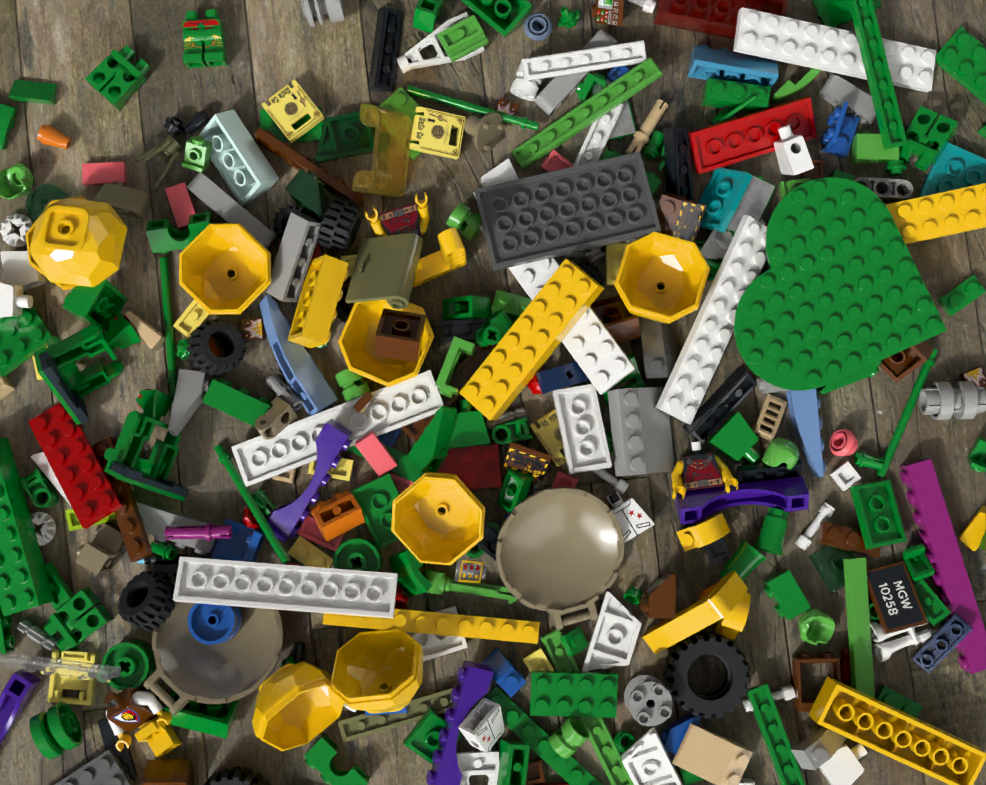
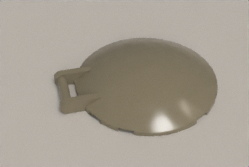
[496,487,624,631]
[143,602,283,715]

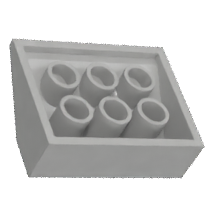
[608,387,675,476]

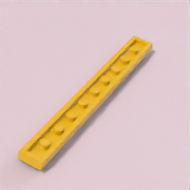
[323,608,540,644]

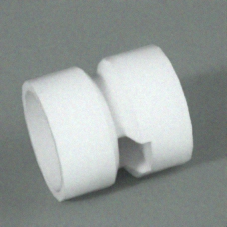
[510,63,543,101]

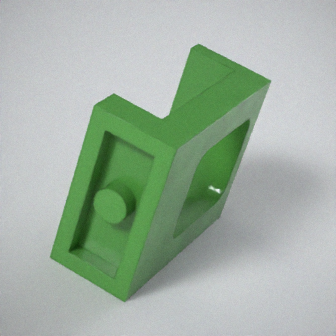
[435,336,476,398]

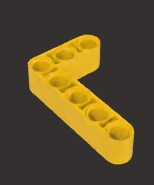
[413,228,467,287]
[642,571,748,654]

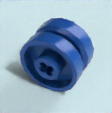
[188,603,242,645]

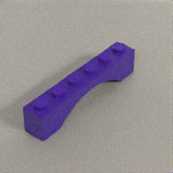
[268,419,353,543]
[676,476,809,524]
[426,660,494,785]
[0,669,41,745]

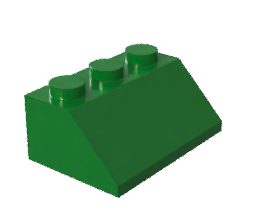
[461,0,532,38]
[62,279,128,333]
[165,690,240,739]

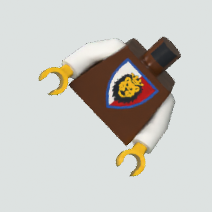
[104,687,172,751]

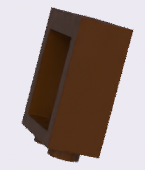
[792,652,841,712]

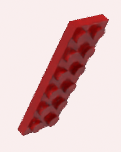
[688,96,817,174]
[28,403,123,529]

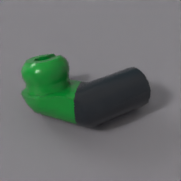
[281,642,305,667]

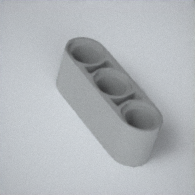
[819,74,876,125]
[854,177,913,203]

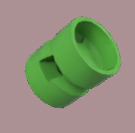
[446,202,482,241]
[335,369,372,402]
[549,717,590,759]

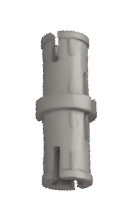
[266,374,303,411]

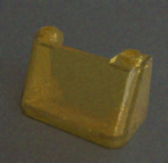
[352,104,412,198]

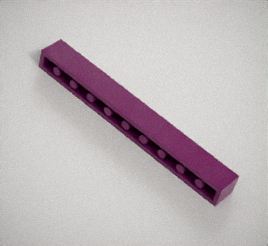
[900,459,986,674]

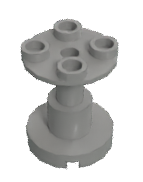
[623,674,673,726]

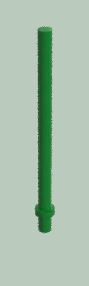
[406,85,540,131]
[159,257,178,396]
[876,348,938,478]
[214,444,290,565]

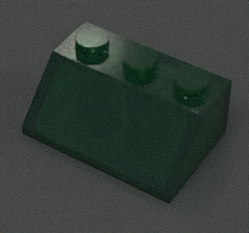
[285,169,328,223]

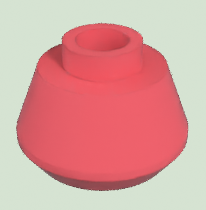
[829,428,858,456]

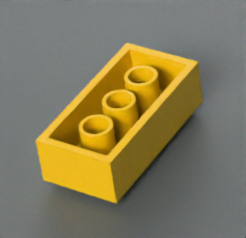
[287,254,349,348]

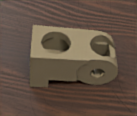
[255,396,298,440]

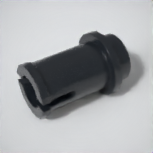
[183,110,210,136]

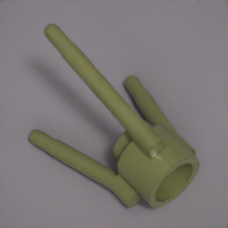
[135,135,181,188]

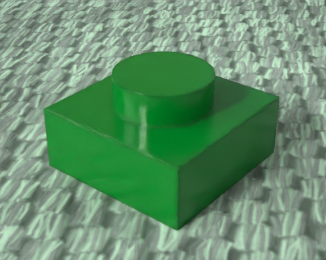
[560,627,589,656]

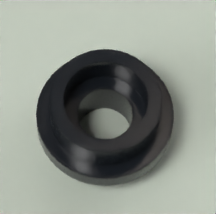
[164,116,185,135]

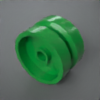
[333,537,383,572]
[101,639,156,691]
[29,702,83,760]

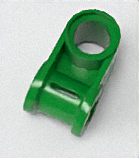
[474,309,514,347]
[491,417,533,445]
[19,466,59,508]

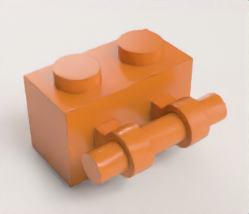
[309,490,365,542]

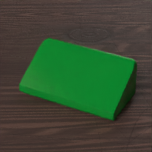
[9,80,57,105]
[497,469,533,513]

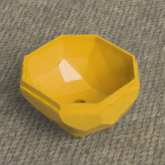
[30,198,127,287]
[179,223,271,315]
[614,232,710,324]
[338,300,435,387]
[391,472,485,565]
[330,628,423,713]
[252,661,344,751]

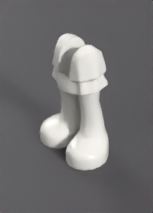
[870,616,933,662]

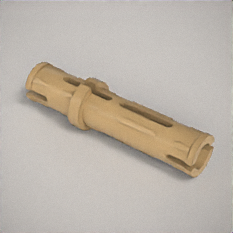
[625,99,668,154]

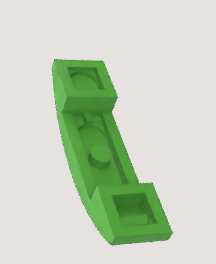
[770,68,821,103]

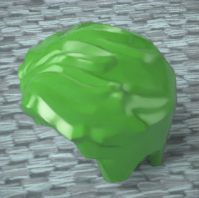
[0,163,34,199]
[762,438,800,470]
[798,609,835,645]

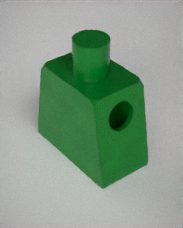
[449,399,490,449]
[707,412,760,464]

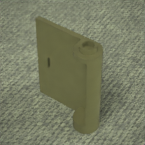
[345,233,423,310]

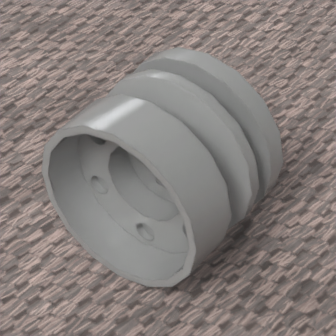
[301,0,346,28]

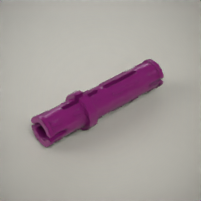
[164,524,232,541]

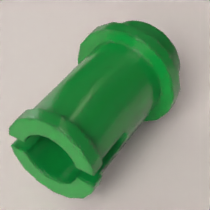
[643,131,664,159]
[854,451,884,470]
[252,488,277,515]
[150,540,178,561]

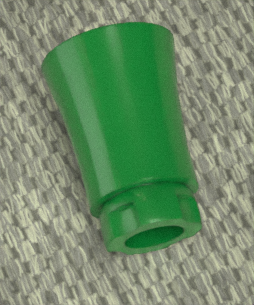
[753,507,789,556]
[719,539,767,581]

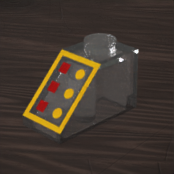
[454,557,487,583]

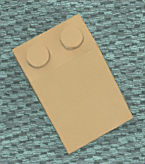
[672,723,753,785]

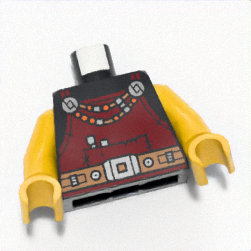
[364,192,430,238]
[671,441,738,499]

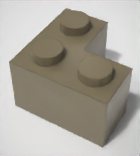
[75,522,125,575]

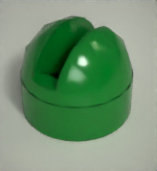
[623,585,642,604]

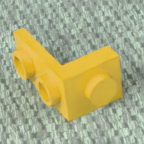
[958,505,986,551]

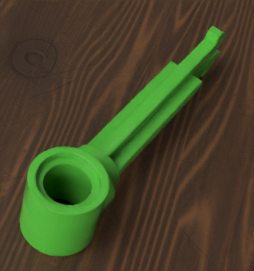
[424,569,517,604]

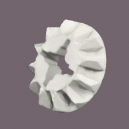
[0,213,33,247]
[30,512,56,546]

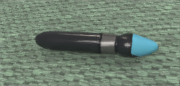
[137,554,188,565]

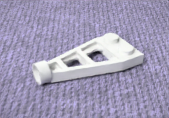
[397,12,484,74]
[456,750,499,785]

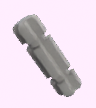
[485,407,526,430]
[17,619,58,650]

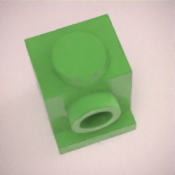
[182,136,212,172]

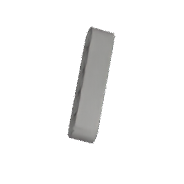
[534,28,619,116]
[186,172,277,249]

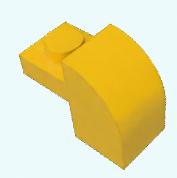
[676,512,731,551]
[714,592,751,640]
[134,716,182,757]

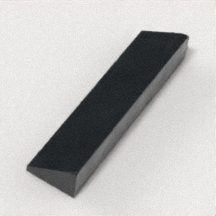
[368,6,403,93]
[663,126,693,200]
[682,367,757,444]

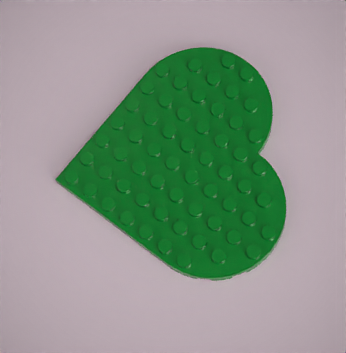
[733,177,947,391]

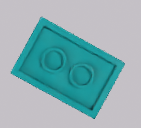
[699,168,752,233]

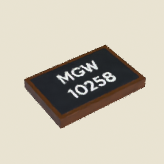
[867,561,928,635]

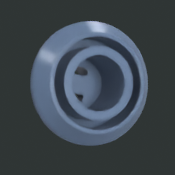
[524,13,552,41]

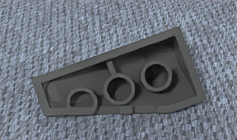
[638,316,681,380]

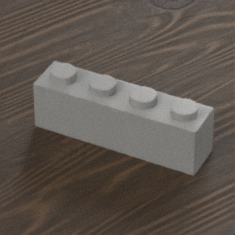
[265,212,321,302]
[136,502,218,555]

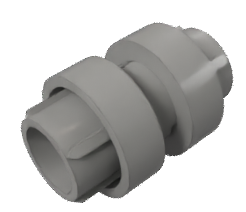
[919,381,986,420]

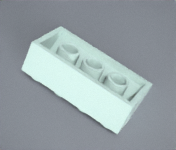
[199,110,279,206]

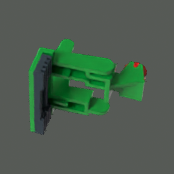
[34,314,141,425]
[104,388,189,501]

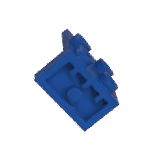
[820,101,859,159]
[211,519,265,562]

